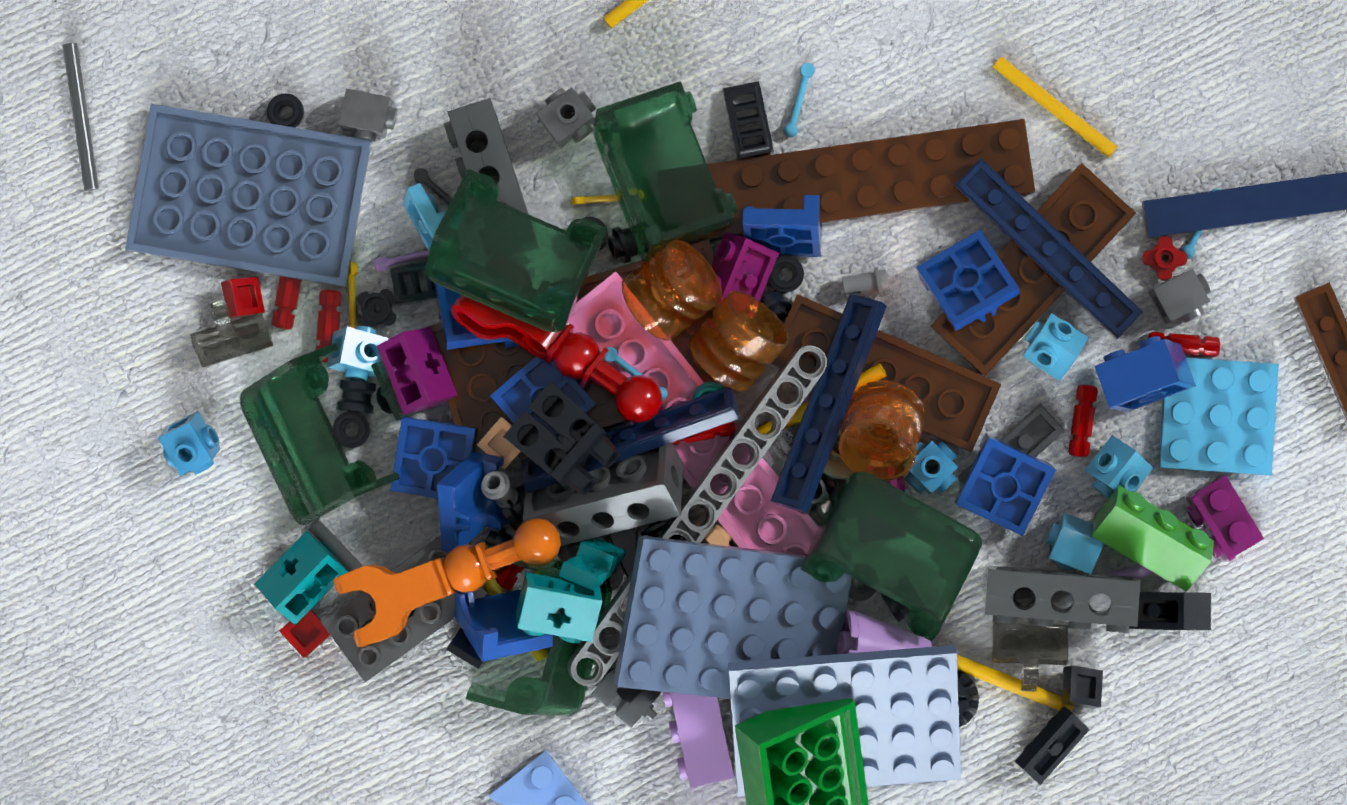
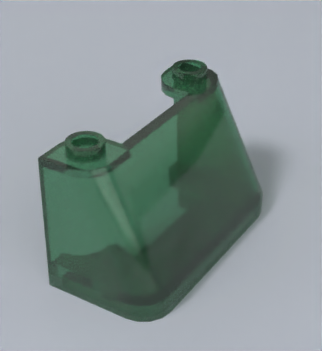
[593,81,737,262]
[425,169,608,332]
[800,472,983,641]

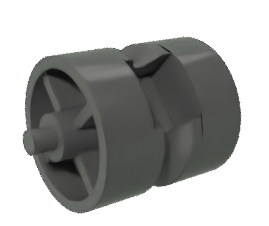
[591,665,661,728]

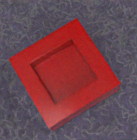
[221,277,265,319]
[279,609,330,658]

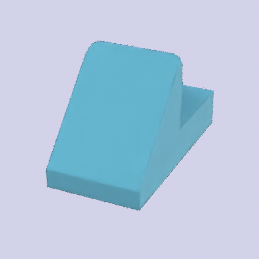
[403,183,464,266]

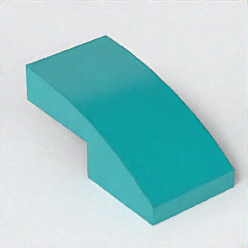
[559,538,627,591]

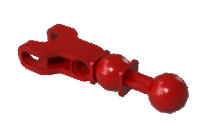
[451,254,662,423]

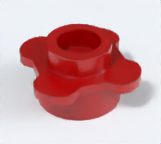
[1142,236,1187,281]

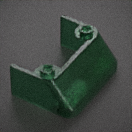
[240,343,400,525]
[466,559,613,717]

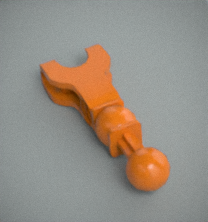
[333,518,561,647]

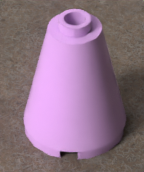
[836,609,932,654]

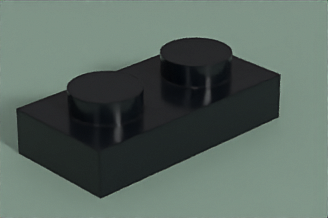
[1014,706,1090,785]

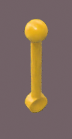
[571,189,648,205]
[348,262,358,328]

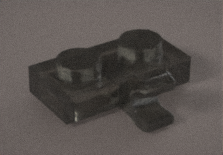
[190,299,274,367]
[992,622,1068,692]

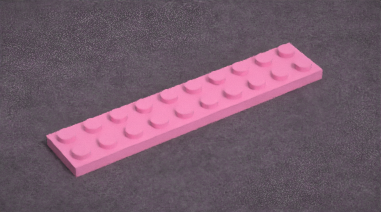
[561,271,844,560]

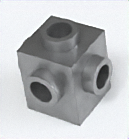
[536,87,596,148]

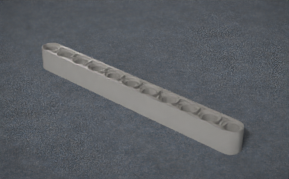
[568,346,827,686]

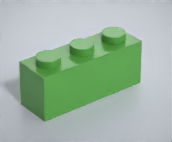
[1091,485,1214,592]

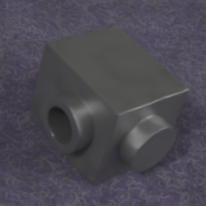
[339,88,398,142]
[1149,269,1211,324]

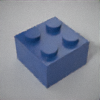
[1095,336,1196,413]

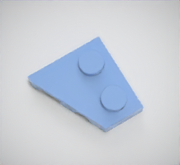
[489,750,589,805]

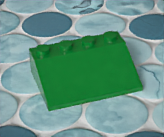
[735,698,868,805]

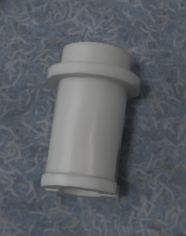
[842,267,890,300]
[481,471,518,508]

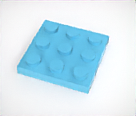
[1158,358,1279,476]

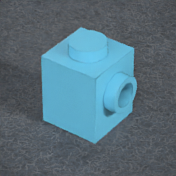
[1045,513,1104,574]

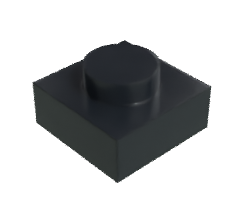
[1061,665,1103,709]

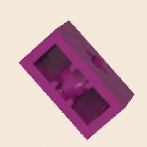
[377,327,458,415]

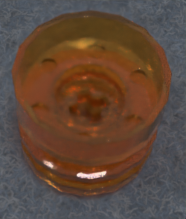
[622,240,722,341]
[689,291,790,391]
[838,380,925,482]

